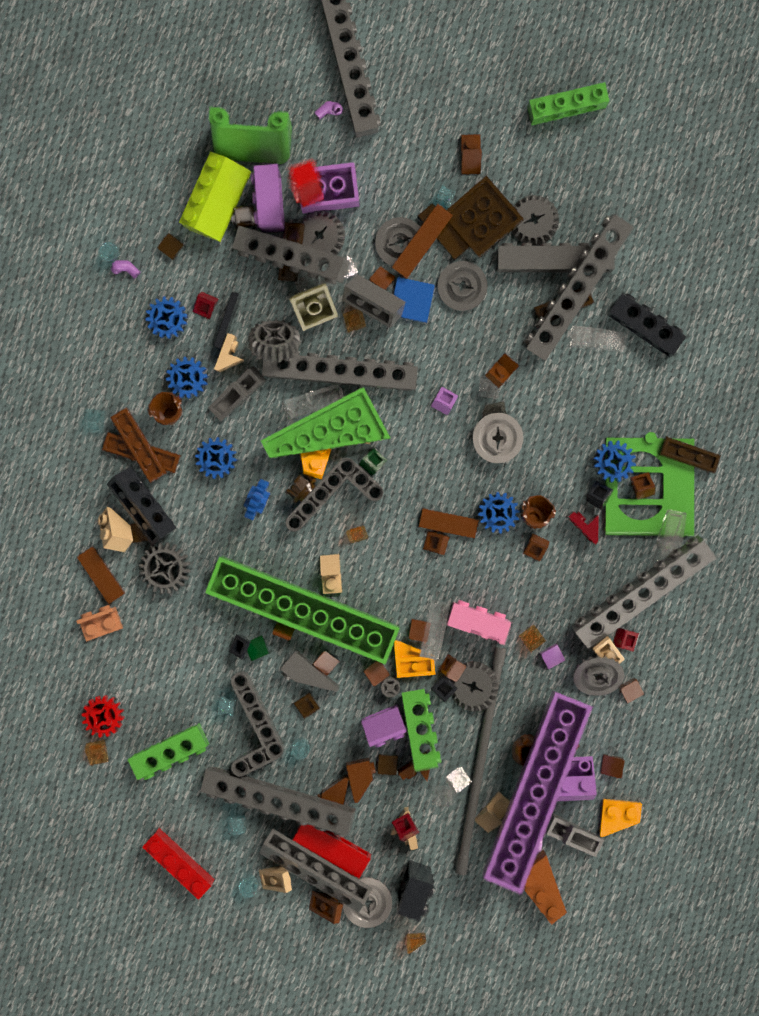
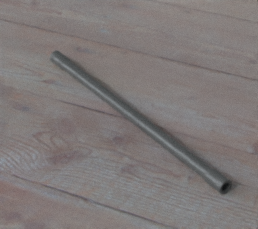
[455,647,507,875]

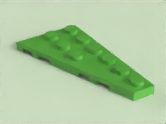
[261,387,391,458]

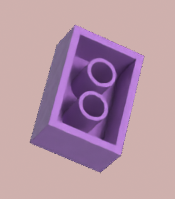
[301,162,360,214]
[251,164,285,233]

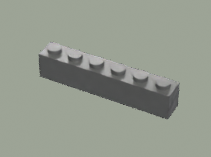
[497,243,615,272]

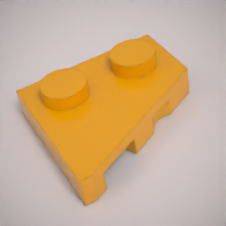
[299,449,332,480]
[394,640,435,678]
[599,799,642,837]

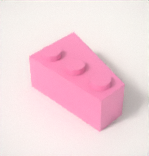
[446,600,511,645]

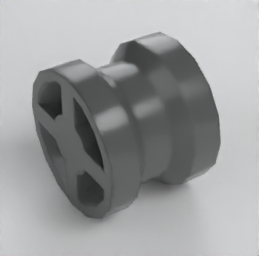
[381,676,400,698]

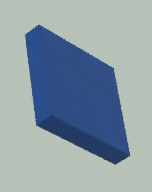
[394,277,435,323]

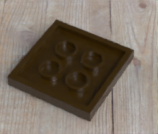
[447,175,524,258]

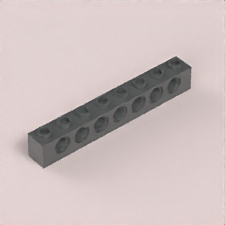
[321,0,381,138]
[524,214,634,361]
[262,352,418,391]
[572,535,716,649]
[200,766,356,837]

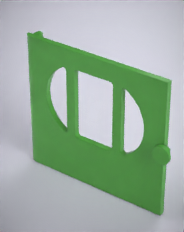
[604,432,694,536]

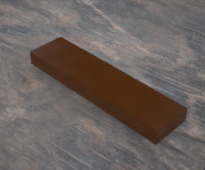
[392,204,453,279]
[110,407,167,483]
[102,432,181,473]

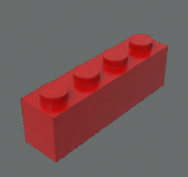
[288,159,324,208]
[293,824,371,879]
[142,828,215,900]

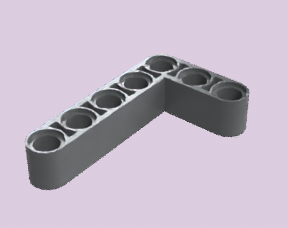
[286,458,384,532]
[231,671,285,777]

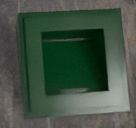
[359,448,388,477]
[247,635,270,661]

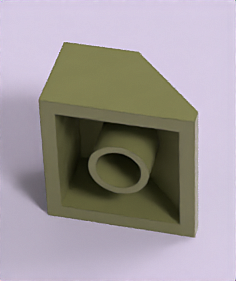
[289,283,338,331]

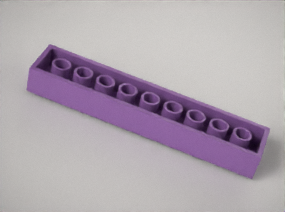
[482,691,592,894]

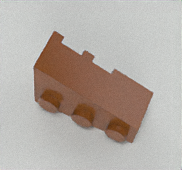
[523,849,567,925]

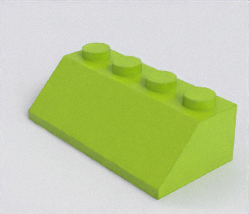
[179,152,251,242]

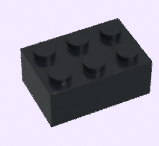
[397,860,435,922]

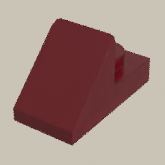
[566,511,599,545]

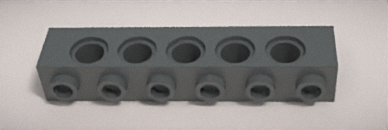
[232,226,350,285]
[259,829,373,913]

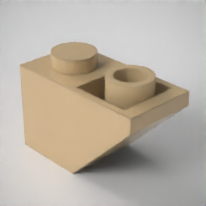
[98,507,133,552]

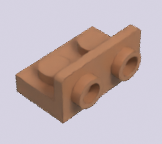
[76,605,123,641]

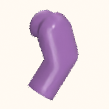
[314,101,343,120]
[111,260,141,279]

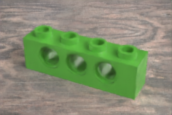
[527,82,609,125]
[402,689,441,772]
[127,723,209,780]

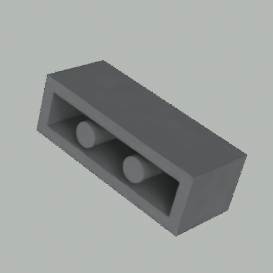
[342,274,406,328]

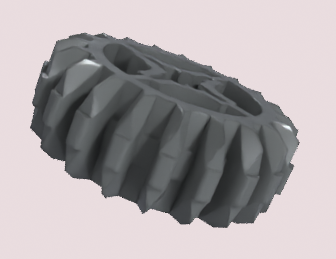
[248,318,301,363]
[139,542,191,594]

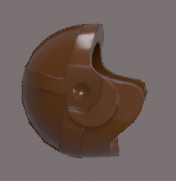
[147,392,183,425]
[521,495,556,529]
[512,734,535,767]

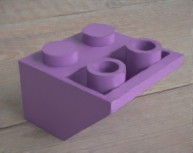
[362,705,406,747]
[557,756,597,801]

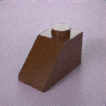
[346,757,376,803]
[318,774,349,815]

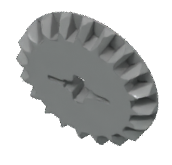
[473,413,523,463]
[343,877,392,928]

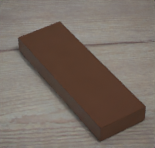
[419,508,479,538]
[77,546,125,604]

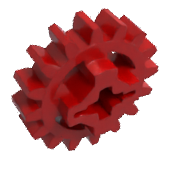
[81,695,125,738]

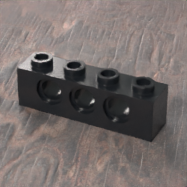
[607,293,687,358]
[107,466,176,546]

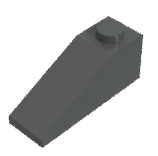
[280,649,340,692]

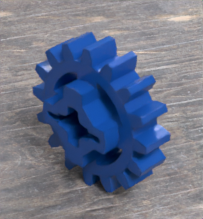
[145,296,188,339]
[166,357,209,399]
[195,437,238,479]
[593,441,636,483]
[243,479,270,521]
[478,492,520,534]

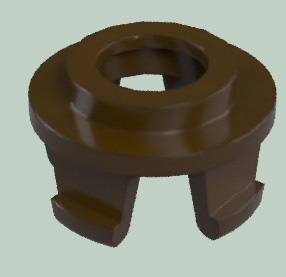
[285,474,317,503]

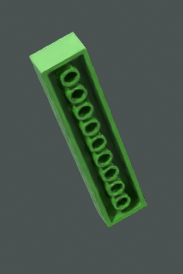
[205,556,400,664]

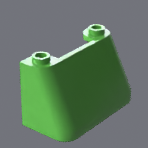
[209,107,292,164]

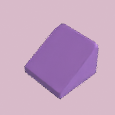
[431,387,458,415]
[539,643,565,669]

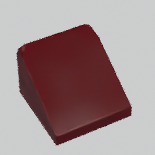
[192,291,219,319]
[613,627,639,652]
[392,813,419,842]

